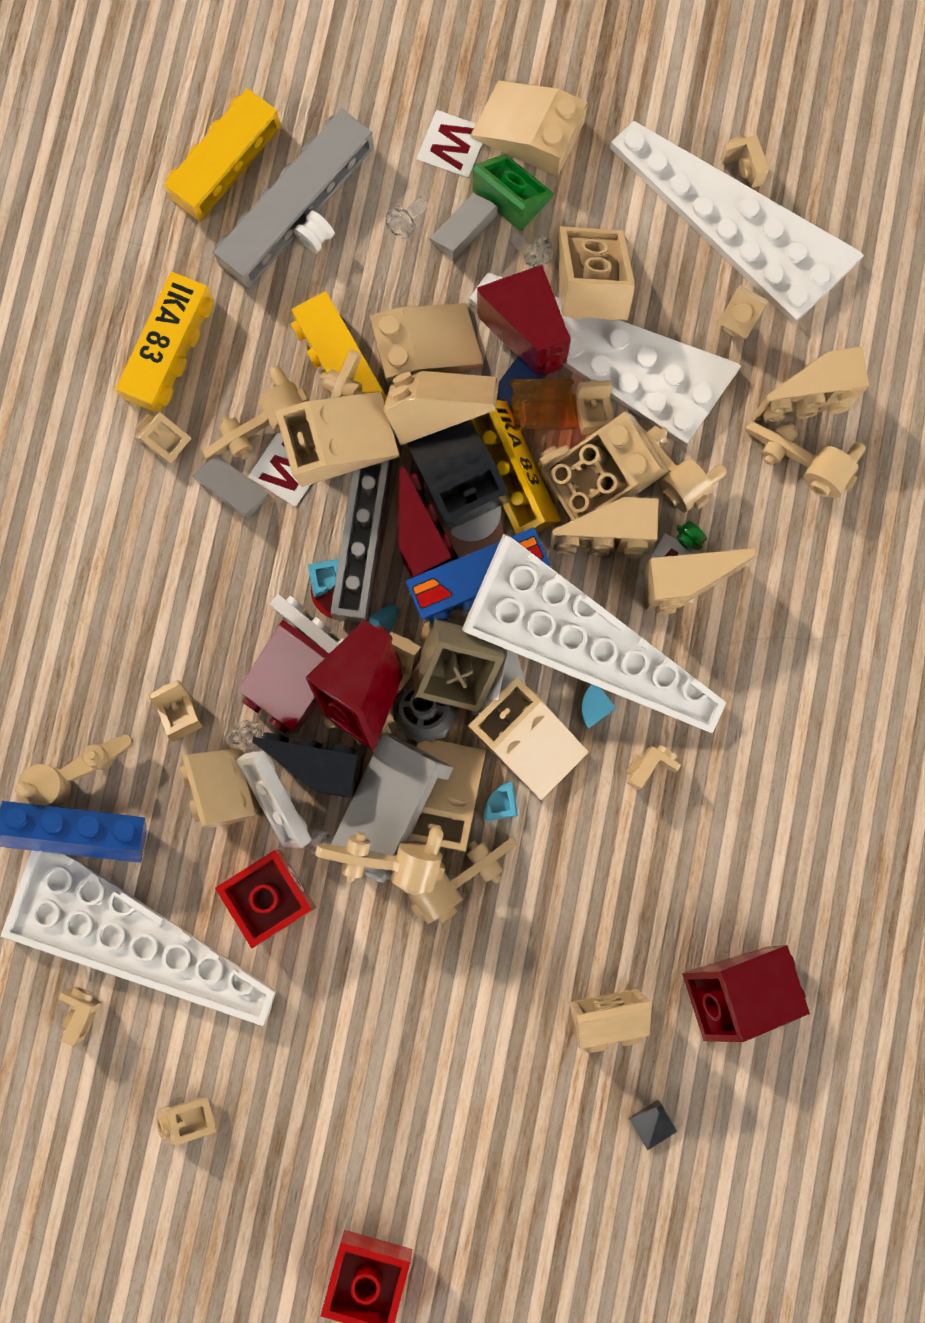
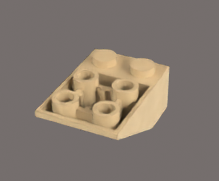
[753,347,870,423]
[275,392,400,487]
[541,412,669,521]
[549,497,659,558]
[468,677,589,801]
[408,740,486,852]
[180,748,260,827]

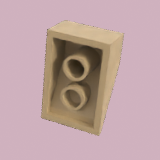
[471,80,588,177]
[559,226,635,321]
[369,303,483,391]
[384,371,499,445]
[642,548,756,615]
[569,989,652,1053]

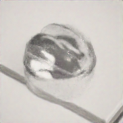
[306,829,335,859]

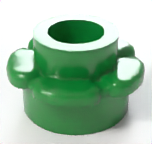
[676,520,707,551]

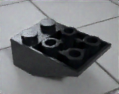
[406,419,510,531]
[252,732,363,798]

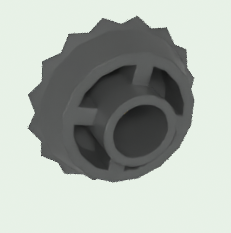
[394,686,459,743]

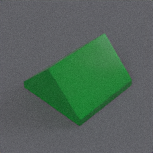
[473,154,554,231]

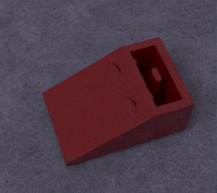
[398,467,455,578]

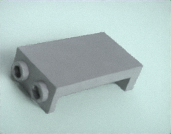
[331,734,454,883]

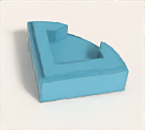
[308,559,339,599]
[369,603,399,633]
[581,684,616,729]
[484,782,518,822]

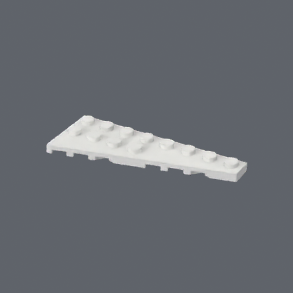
[610,121,864,325]
[469,272,741,447]
[462,534,727,733]
[0,851,277,1026]

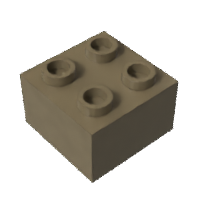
[412,618,505,712]

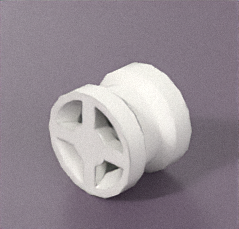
[293,210,335,254]

